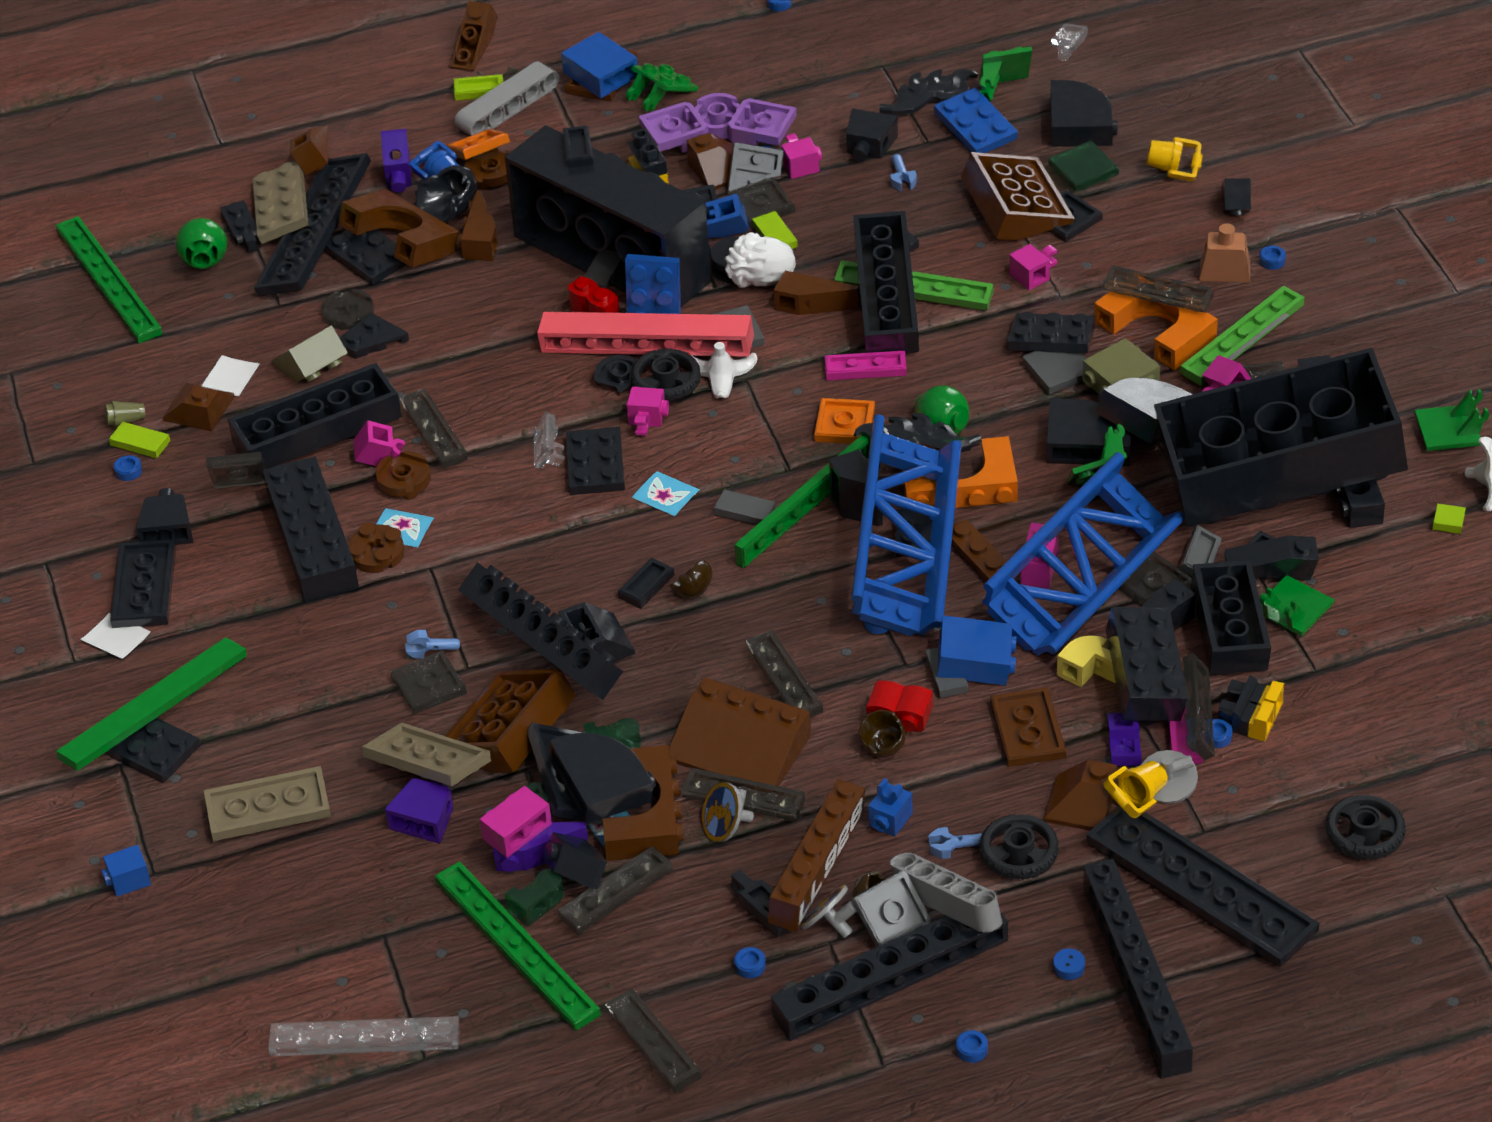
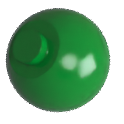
[175,218,227,269]
[914,385,970,435]

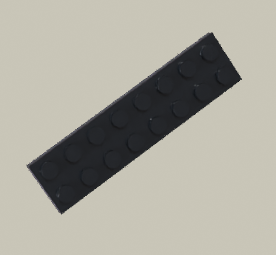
[254,153,371,296]
[1086,805,1320,967]

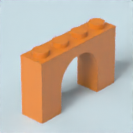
[1094,272,1218,371]
[900,436,1018,508]

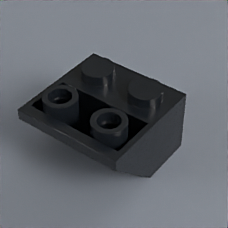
[829,449,883,526]
[558,602,635,660]

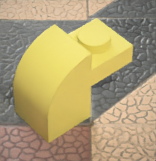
[1057,636,1116,687]

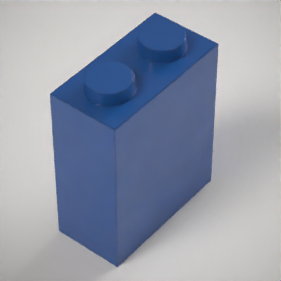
[561,32,638,98]
[937,615,1017,685]

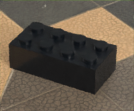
[1191,560,1271,675]
[1106,607,1188,721]

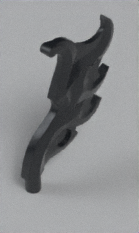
[879,69,978,116]
[854,413,982,468]

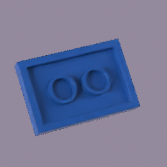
[934,87,1018,153]
[625,254,681,314]

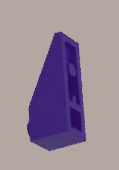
[493,822,588,871]

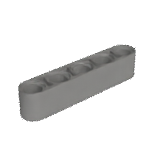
[454,62,559,136]
[890,853,1003,932]

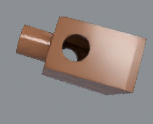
[1200,224,1250,282]

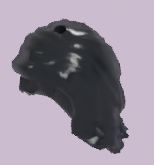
[415,165,478,224]

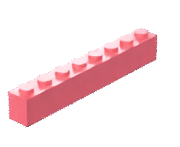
[537,312,754,356]

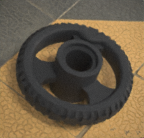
[631,348,701,401]
[1325,794,1406,860]
[979,814,1059,880]

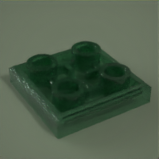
[1048,141,1119,192]

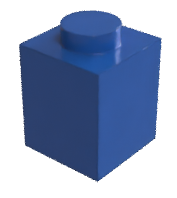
[101,845,151,897]

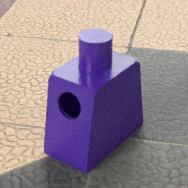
[381,129,412,193]
[385,778,453,844]

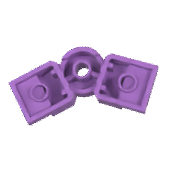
[639,93,797,153]

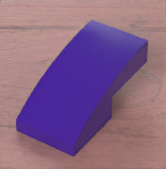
[1108,713,1142,766]

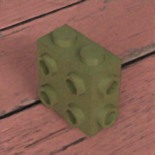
[1082,338,1160,394]

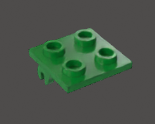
[979,47,1032,102]
[626,63,699,112]
[1414,389,1490,451]
[1067,424,1127,486]
[1260,575,1335,636]

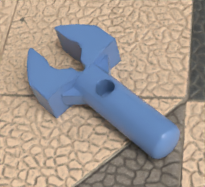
[890,154,917,192]
[405,630,460,658]
[929,827,982,859]

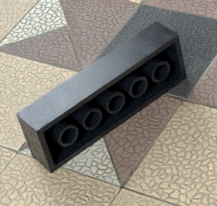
[853,211,919,353]
[228,363,402,474]
[262,456,359,603]

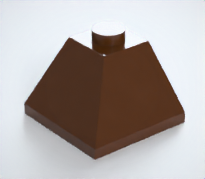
[686,132,732,190]
[163,383,235,432]
[1044,760,1117,831]

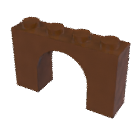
[338,188,459,268]
[603,745,684,861]

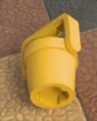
[1146,137,1203,181]
[1103,761,1168,818]

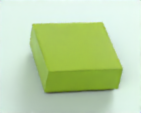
[1433,503,1466,534]

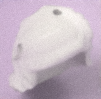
[725,232,796,288]

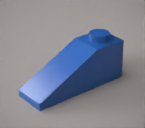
[706,194,749,238]

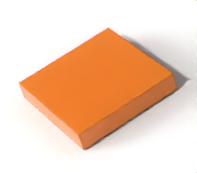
[447,129,510,160]
[814,398,875,444]

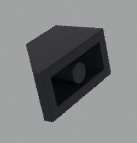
[1222,178,1251,217]
[543,832,607,890]

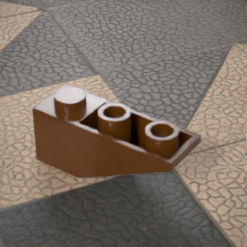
[450,1,498,71]
[290,126,328,175]
[458,190,499,261]
[774,270,860,315]

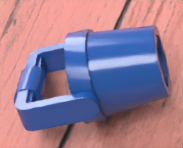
[410,141,459,180]

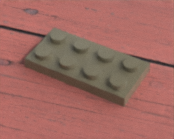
[253,161,308,244]
[362,723,491,786]
[204,766,331,841]

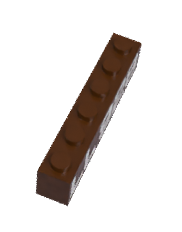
[768,779,866,932]

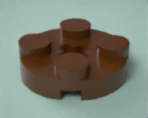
[465,148,510,190]
[376,451,431,500]
[348,522,405,573]

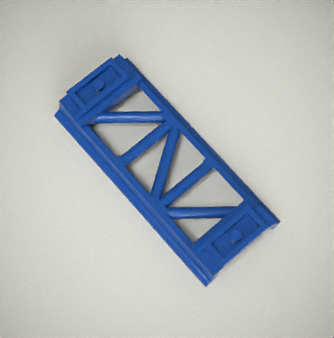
[851,415,962,636]
[982,452,1185,656]

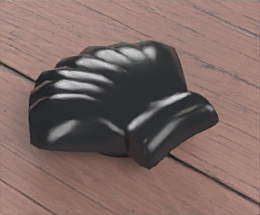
[594,354,637,393]

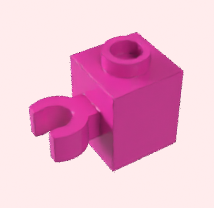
[781,133,822,179]
[1009,244,1058,290]
[1202,355,1251,392]
[627,387,669,436]
[354,420,405,466]

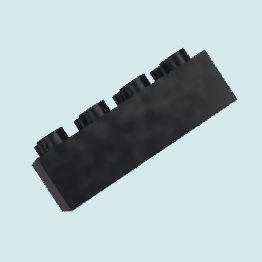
[505,125,711,307]
[1154,347,1408,527]

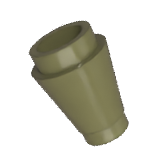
[105,401,145,427]

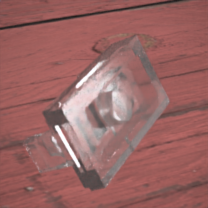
[1051,23,1088,61]
[534,412,565,468]

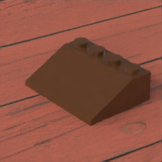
[961,152,1075,241]
[445,669,577,773]
[669,677,811,796]

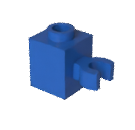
[868,778,913,837]

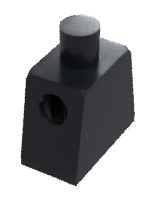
[846,108,898,162]
[136,488,194,545]

